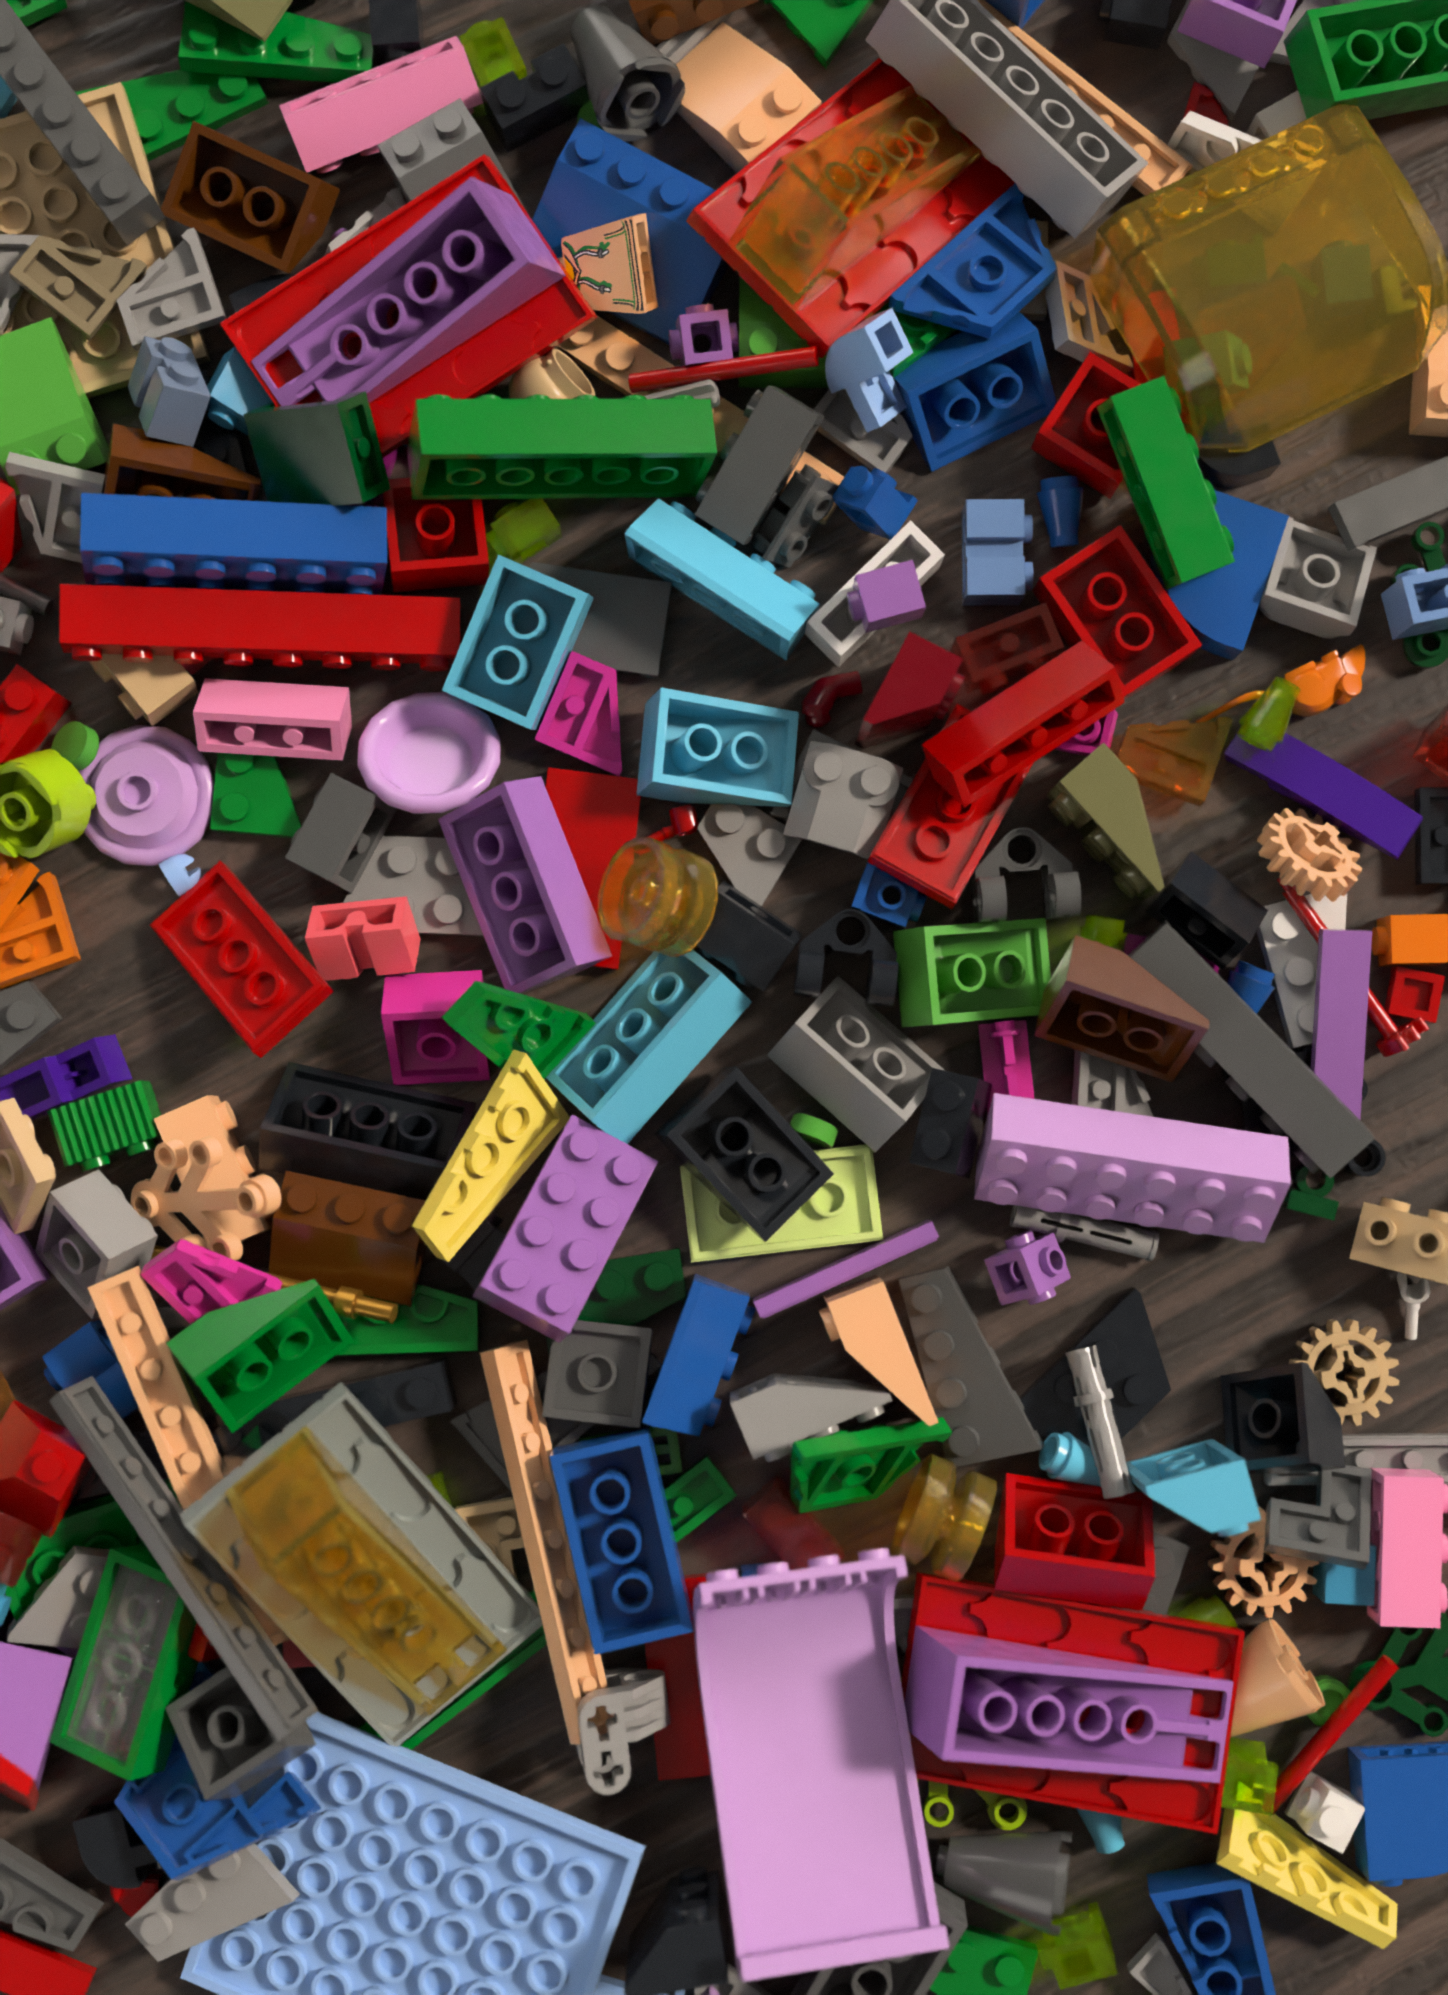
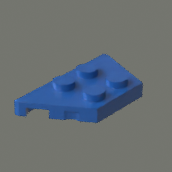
[889,183,1057,339]

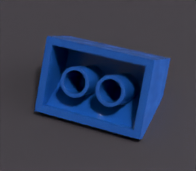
[893,312,1057,472]
[642,1274,755,1436]

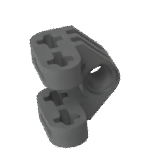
[970,827,1081,923]

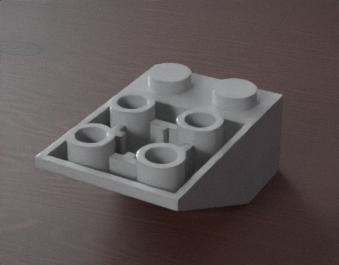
[730,1373,892,1462]

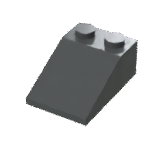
[377,98,530,217]

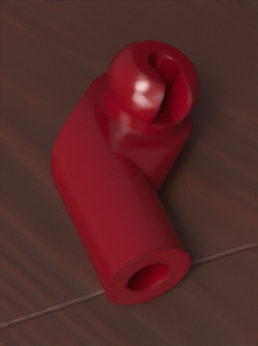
[801,670,862,728]

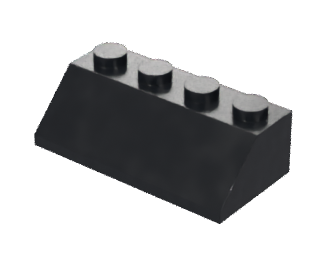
[259,1062,476,1201]

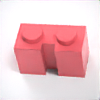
[305,896,421,981]

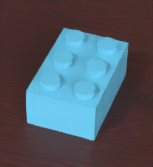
[441,554,594,730]

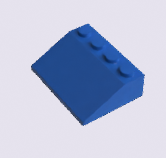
[532,118,729,345]

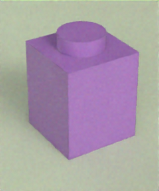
[847,560,926,633]

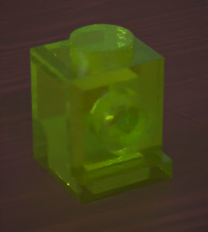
[459,17,528,88]
[486,498,563,564]
[1221,1737,1278,1815]
[1036,1902,1118,1990]

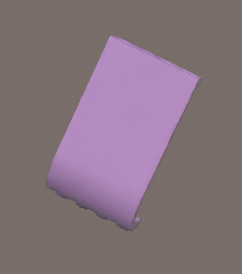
[693,1548,949,1982]

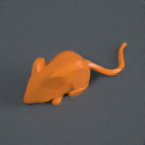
[1196,644,1365,725]

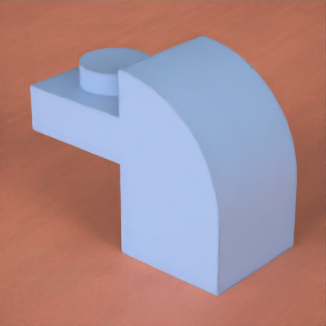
[825,308,914,432]

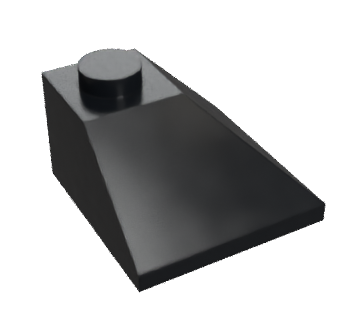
[1221,1362,1345,1474]

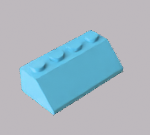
[625,498,820,661]
[546,932,752,1144]

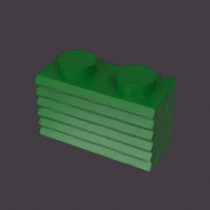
[47,1080,161,1173]

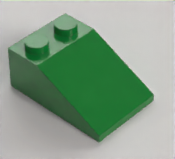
[166,1279,353,1434]

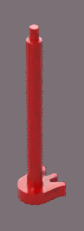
[1276,877,1429,1057]

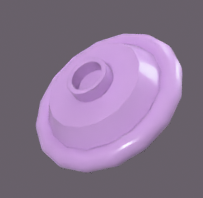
[357,692,501,814]
[79,725,215,866]

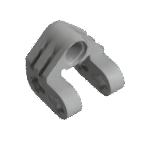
[575,1667,671,1795]

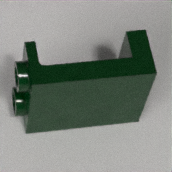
[243,391,391,506]

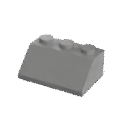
[766,976,945,1153]

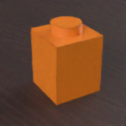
[1371,914,1448,967]

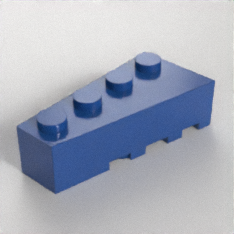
[1146,1862,1276,1995]

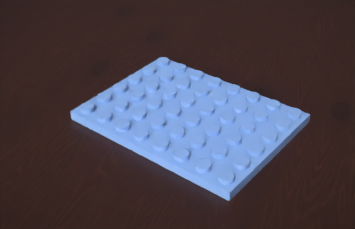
[180,1712,646,1995]

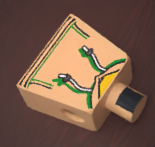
[558,213,658,314]

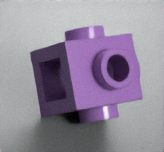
[668,304,739,366]
[984,1230,1071,1306]

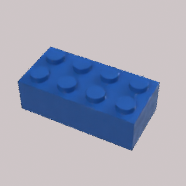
[550,1425,694,1655]

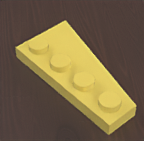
[412,1050,570,1262]
[1217,1787,1397,1949]

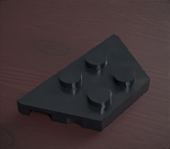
[1019,1287,1171,1448]

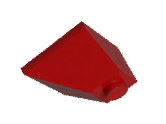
[0,1400,92,1538]

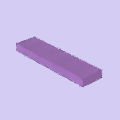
[1311,929,1372,1120]
[753,1219,939,1319]

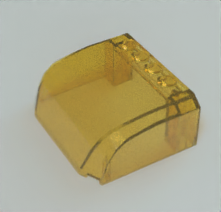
[1090,104,1448,452]

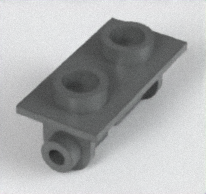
[754,464,839,568]

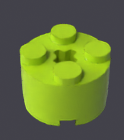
[0,749,96,858]

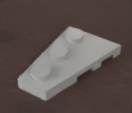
[125,1843,300,1962]

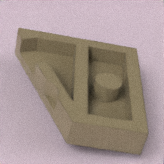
[9,235,147,340]

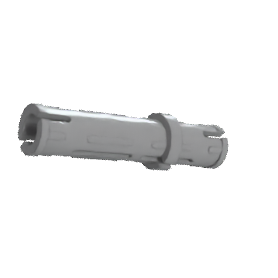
[1010,1205,1159,1262]
[1065,1345,1135,1499]

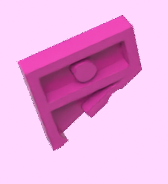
[534,651,622,776]
[140,1239,282,1325]

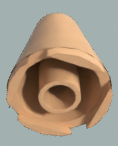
[1231,1618,1326,1737]

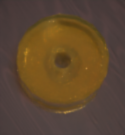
[598,837,718,958]
[891,1452,997,1582]

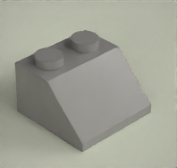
[35,1169,158,1320]

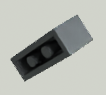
[694,386,825,545]

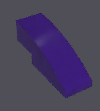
[0,1034,133,1121]

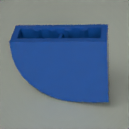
[1150,490,1289,660]
[1347,1741,1448,1887]

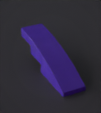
[1224,714,1423,860]

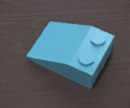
[637,687,799,807]

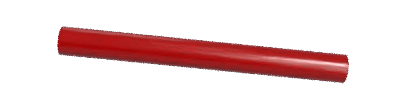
[628,346,819,393]
[1258,1654,1399,1815]

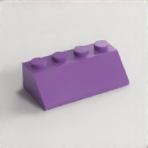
[438,776,612,994]

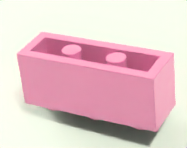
[193,678,352,761]
[1367,1468,1448,1628]

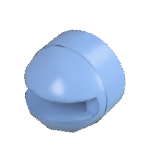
[158,854,201,897]

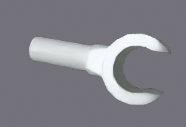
[1397,1272,1431,1340]

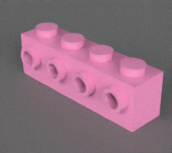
[279,36,483,173]

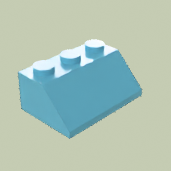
[1126,1439,1261,1537]

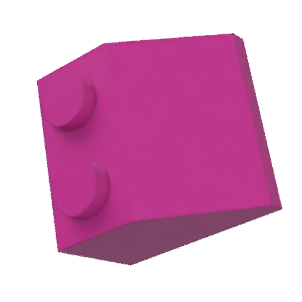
[381,970,490,1085]

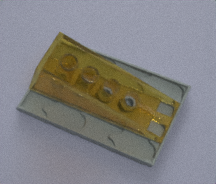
[179,1382,543,1747]

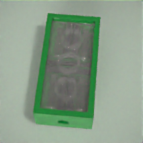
[50,1544,199,1781]

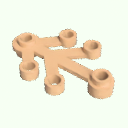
[131,1136,281,1261]

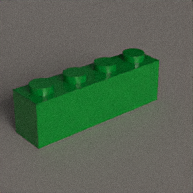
[1097,376,1235,590]

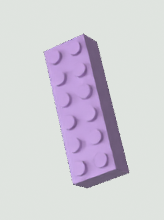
[974,1093,1291,1243]

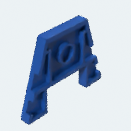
[114,1662,322,1881]

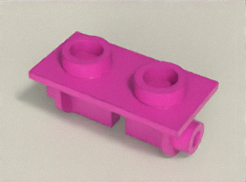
[978,1020,1035,1116]

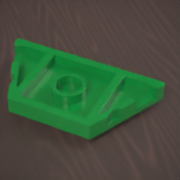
[790,1417,953,1514]

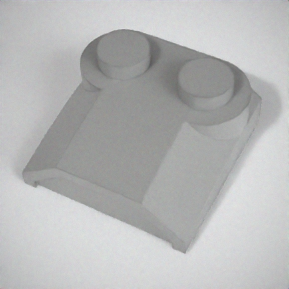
[1259,517,1377,639]
[783,741,904,860]

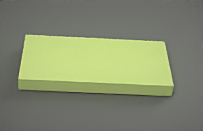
[680,1144,883,1263]

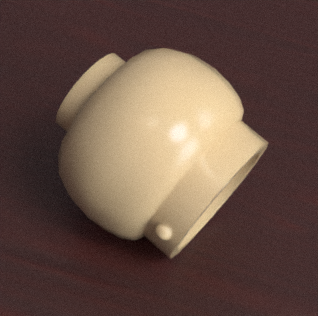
[508,348,596,399]

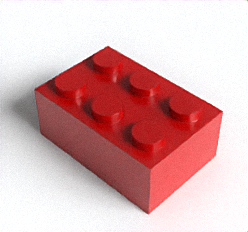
[1032,525,1202,701]

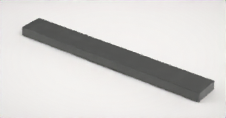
[49,1376,318,1741]

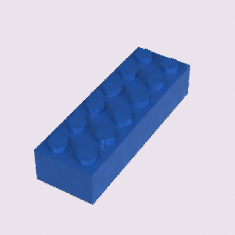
[80,493,387,595]

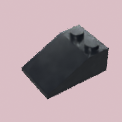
[654,1067,834,1242]

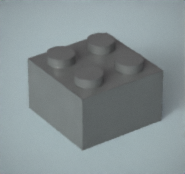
[166,1666,317,1801]

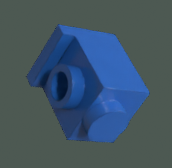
[832,466,918,540]
[850,862,927,930]

